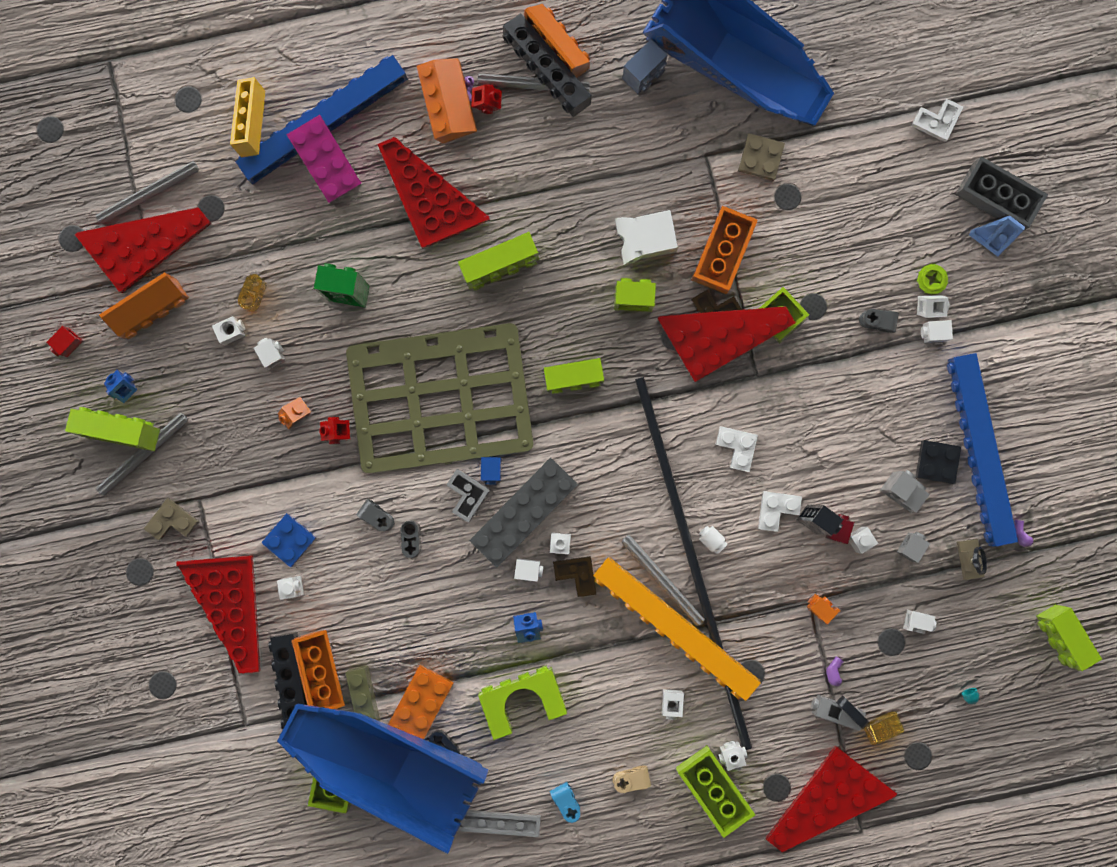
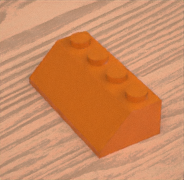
[524,4,590,78]
[417,58,477,143]
[99,272,189,339]
[292,630,345,709]

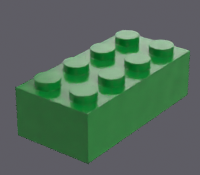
[313,263,370,308]

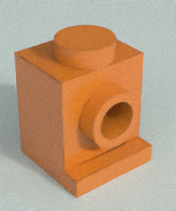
[807,594,841,625]

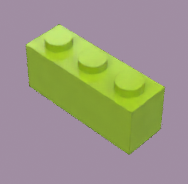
[544,358,604,394]

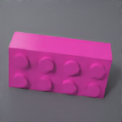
[286,115,361,203]

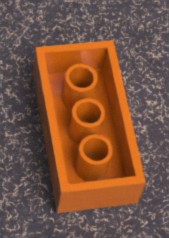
[691,206,758,294]

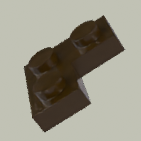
[691,289,742,313]
[553,556,597,597]

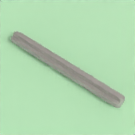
[478,74,590,91]
[96,161,199,224]
[96,413,188,495]
[622,535,704,626]

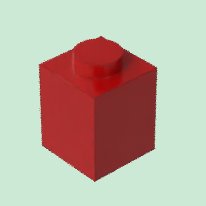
[46,326,83,357]

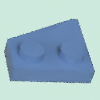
[969,215,1025,256]

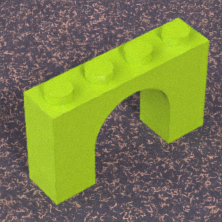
[478,665,567,740]

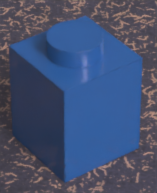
[481,457,501,485]

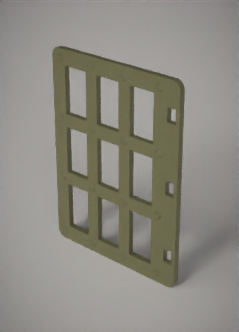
[346,323,533,473]

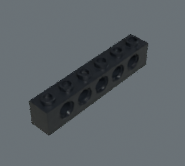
[502,13,592,117]
[269,632,307,754]

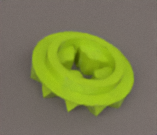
[916,264,948,295]

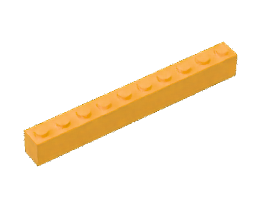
[593,556,761,701]

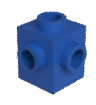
[104,370,137,403]
[513,612,543,643]

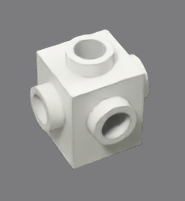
[718,741,748,772]

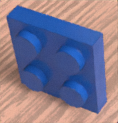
[261,513,317,568]

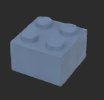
[622,39,668,94]

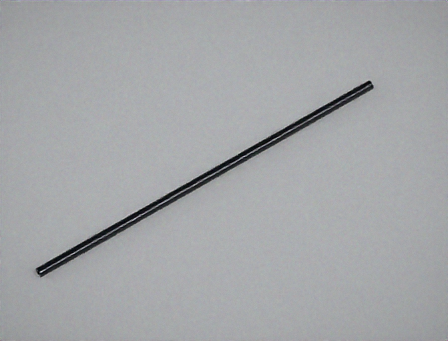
[635,377,752,750]

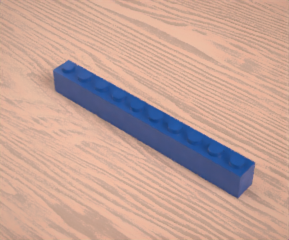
[235,55,408,185]
[947,353,1018,547]

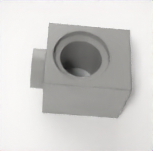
[897,532,930,563]

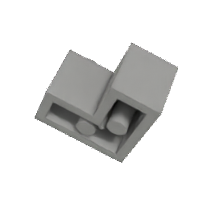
[447,469,490,523]
[880,470,930,513]

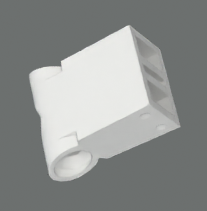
[615,210,678,266]

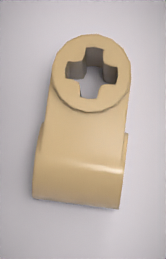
[612,765,651,793]

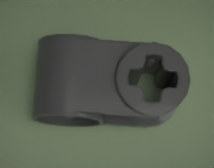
[859,309,899,333]
[356,498,394,531]

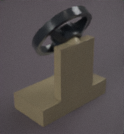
[957,539,987,580]

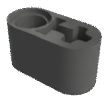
[401,520,421,558]

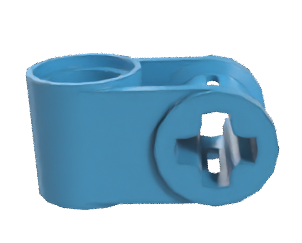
[550,782,580,823]

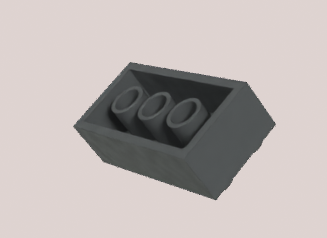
[955,156,1048,230]

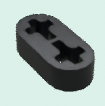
[836,695,870,729]
[429,730,460,754]

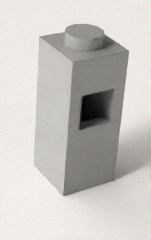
[811,694,866,731]

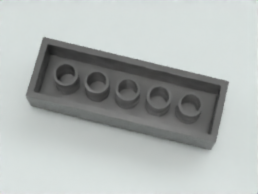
[469,457,578,568]

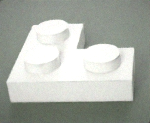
[911,99,963,142]
[716,426,758,472]
[758,491,802,532]

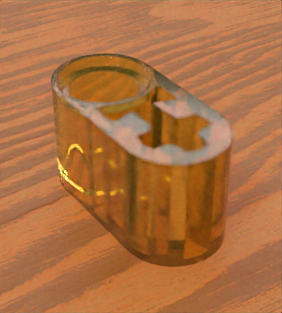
[238,274,267,312]
[864,711,905,745]

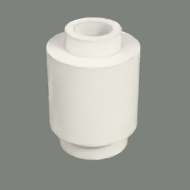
[699,526,727,554]

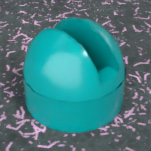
[962,688,980,705]

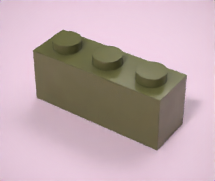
[345,665,381,722]

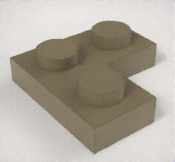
[144,498,199,540]

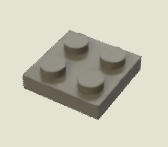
[738,133,785,181]

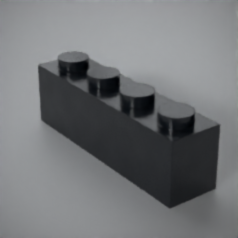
[796,504,844,536]

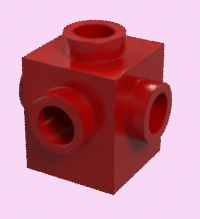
[471,84,502,114]
[319,417,350,444]

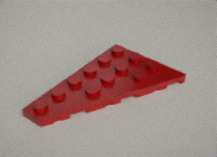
[377,137,490,249]
[75,207,212,293]
[658,306,796,382]
[176,555,261,674]
[766,746,897,852]

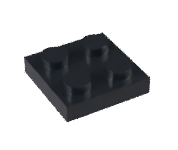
[916,440,961,484]

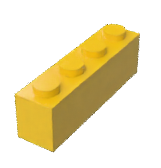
[230,77,266,158]

